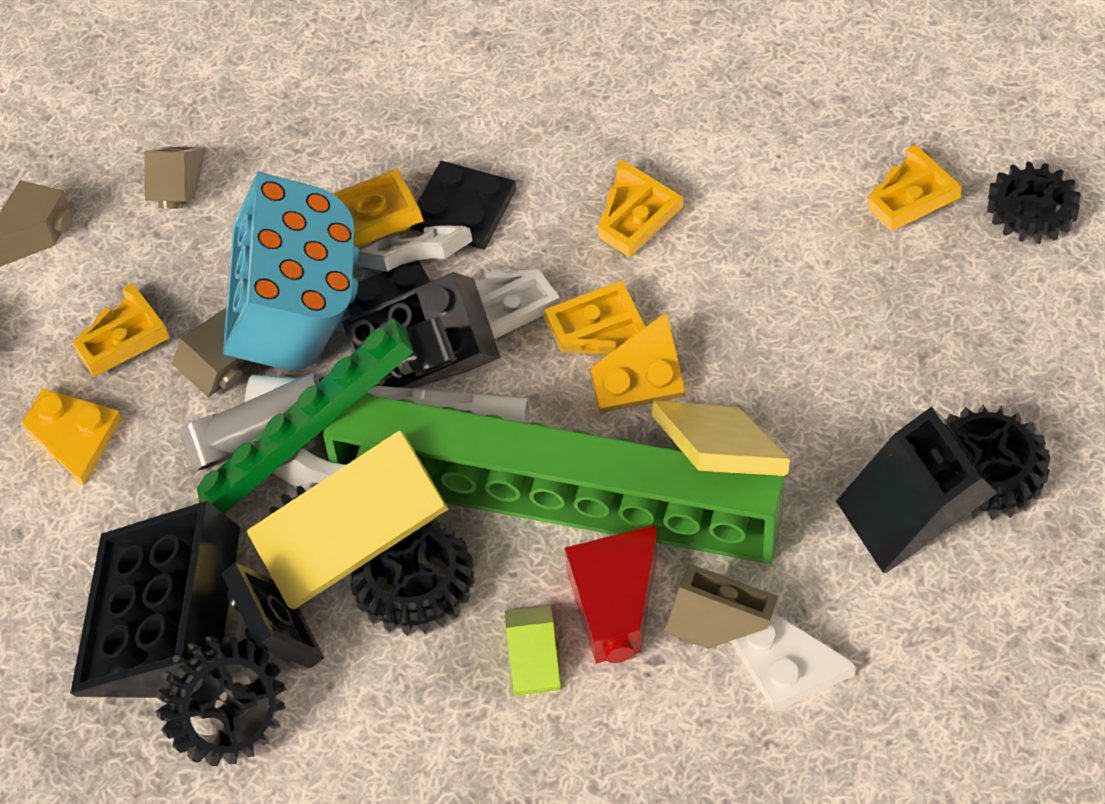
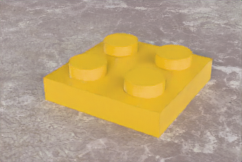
[332,168,423,248]

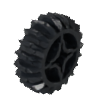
[946,404,1050,521]
[350,518,475,636]
[155,634,286,767]

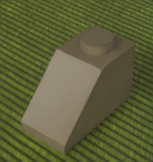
[144,146,205,209]
[0,180,73,267]
[172,308,244,398]
[664,563,778,649]

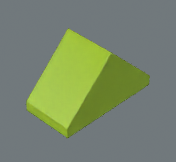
[505,605,561,696]

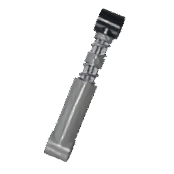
[177,317,457,472]

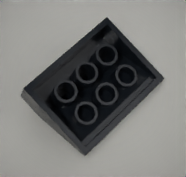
[70,501,241,698]

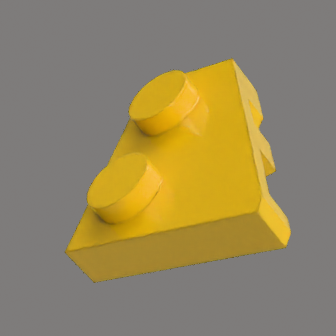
[544,280,646,355]
[590,314,685,413]

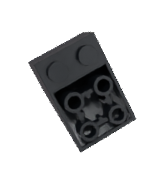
[342,272,501,389]
[836,406,998,573]

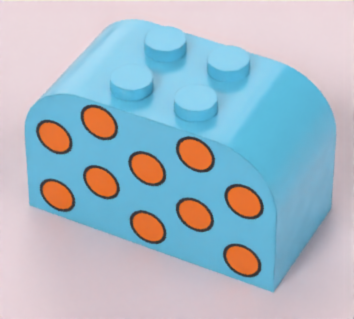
[223,171,359,370]

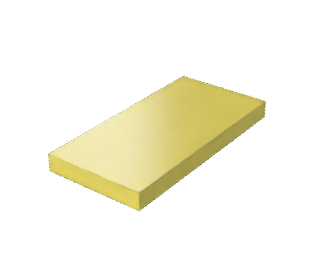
[651,401,790,476]
[247,430,449,610]

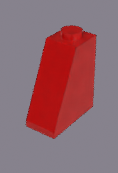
[565,525,657,664]

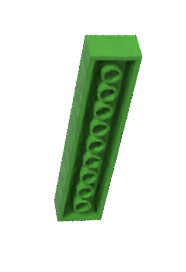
[323,393,785,565]

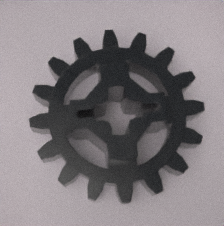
[987,161,1081,244]

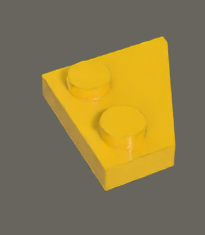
[868,144,961,231]
[598,160,683,257]
[72,283,170,377]
[22,388,122,485]

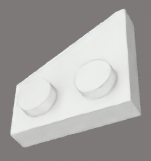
[475,269,560,339]
[731,613,856,712]

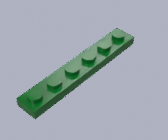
[197,318,413,514]

